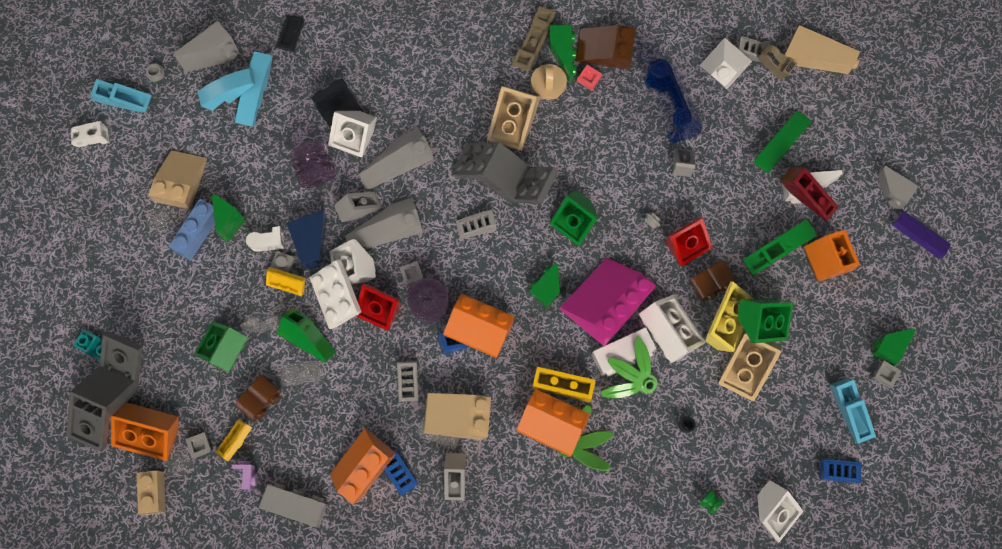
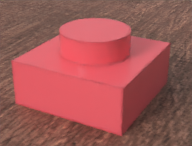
[577,65,602,91]

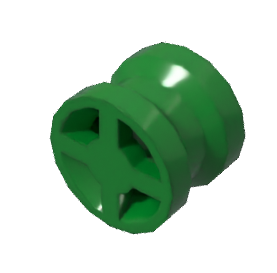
[699,489,724,515]

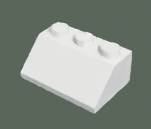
[639,294,706,363]

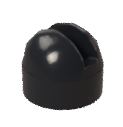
[678,416,696,433]

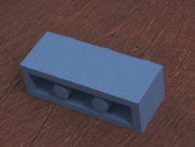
[168,199,215,261]

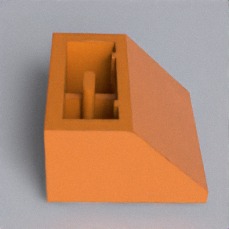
[803,230,860,282]

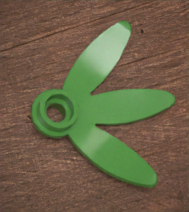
[601,337,658,398]
[558,405,613,471]

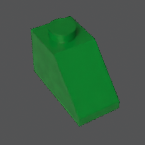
[871,328,916,366]

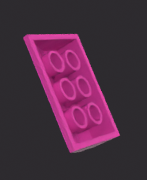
[560,258,656,347]

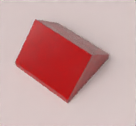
[665,217,713,267]
[356,283,401,331]

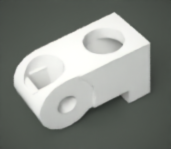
[71,121,109,147]
[246,226,284,252]

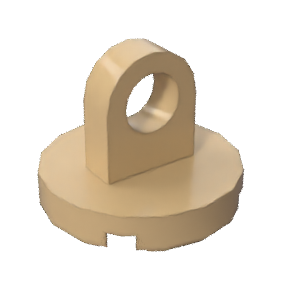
[531,64,567,100]

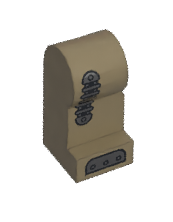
[759,44,798,80]

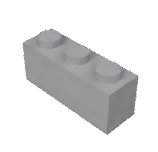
[259,483,328,528]

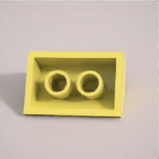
[706,282,754,352]

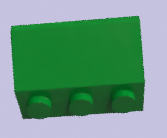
[738,298,794,343]

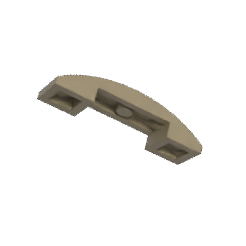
[512,6,556,71]

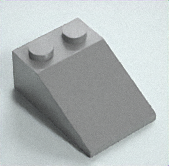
[173,21,239,72]

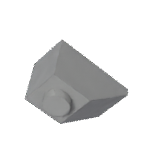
[878,166,918,209]
[334,191,382,222]
[444,453,466,501]

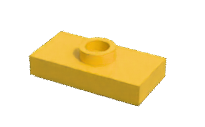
[266,267,305,296]
[216,419,252,462]

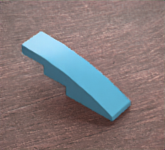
[235,51,273,127]

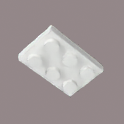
[309,260,361,329]

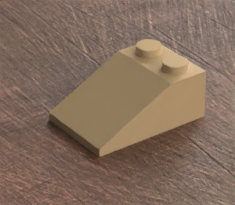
[487,86,540,151]
[149,150,207,210]
[718,330,782,402]
[424,393,491,440]

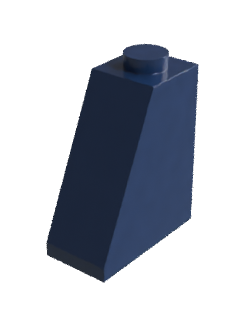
[287,210,327,269]

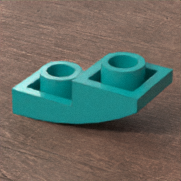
[73,329,102,361]

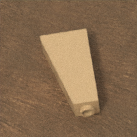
[785,25,860,74]

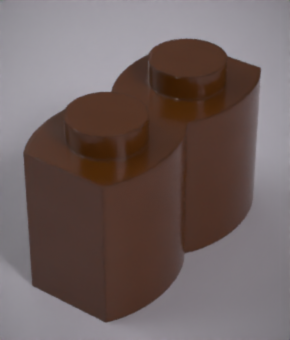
[689,260,736,302]
[234,375,282,421]

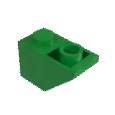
[529,263,560,310]

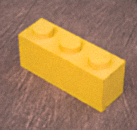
[532,367,596,403]

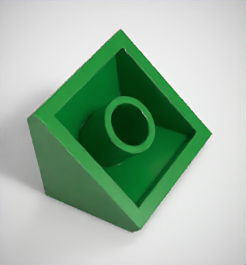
[212,194,246,242]

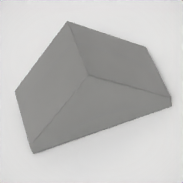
[672,148,695,177]

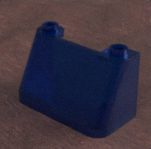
[644,59,703,145]

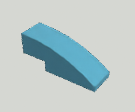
[198,68,255,111]
[90,79,152,113]
[830,378,876,444]

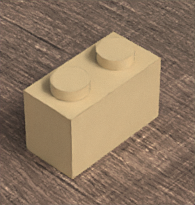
[137,470,166,515]

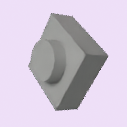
[270,251,295,273]
[399,261,424,287]
[872,361,901,389]
[185,432,212,459]

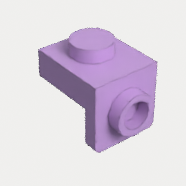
[231,461,258,491]

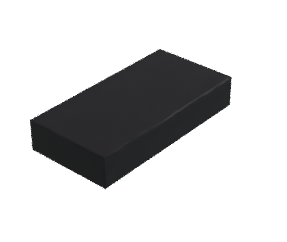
[276,15,305,52]

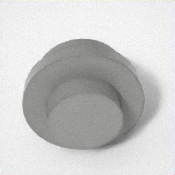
[146,64,165,82]
[643,212,661,229]

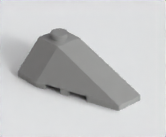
[359,128,433,190]
[345,198,423,249]

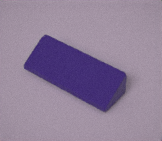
[892,211,951,259]

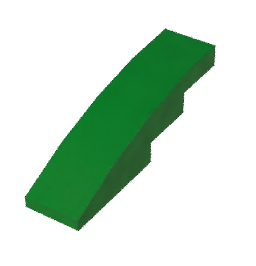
[753,110,812,174]

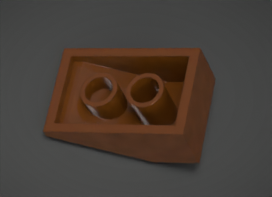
[575,25,636,70]

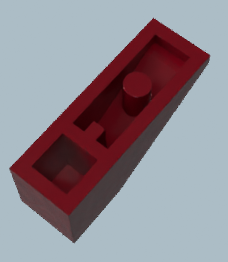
[780,167,839,221]

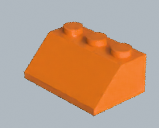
[443,293,515,358]
[517,389,590,457]
[111,402,179,461]
[330,428,396,505]

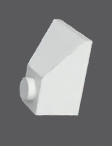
[700,38,752,89]
[328,111,377,157]
[330,239,376,285]
[757,480,803,542]

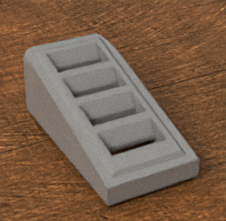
[737,36,769,62]
[456,210,497,239]
[397,361,419,402]

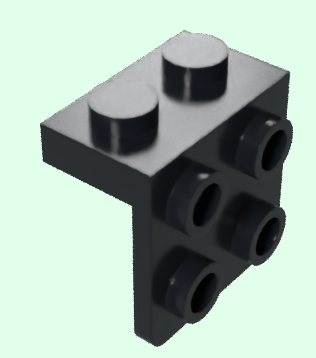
[311,78,363,129]

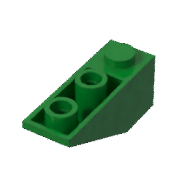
[549,25,576,82]
[276,308,336,363]

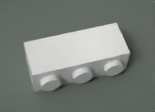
[592,328,656,376]

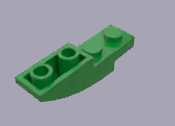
[742,219,817,276]

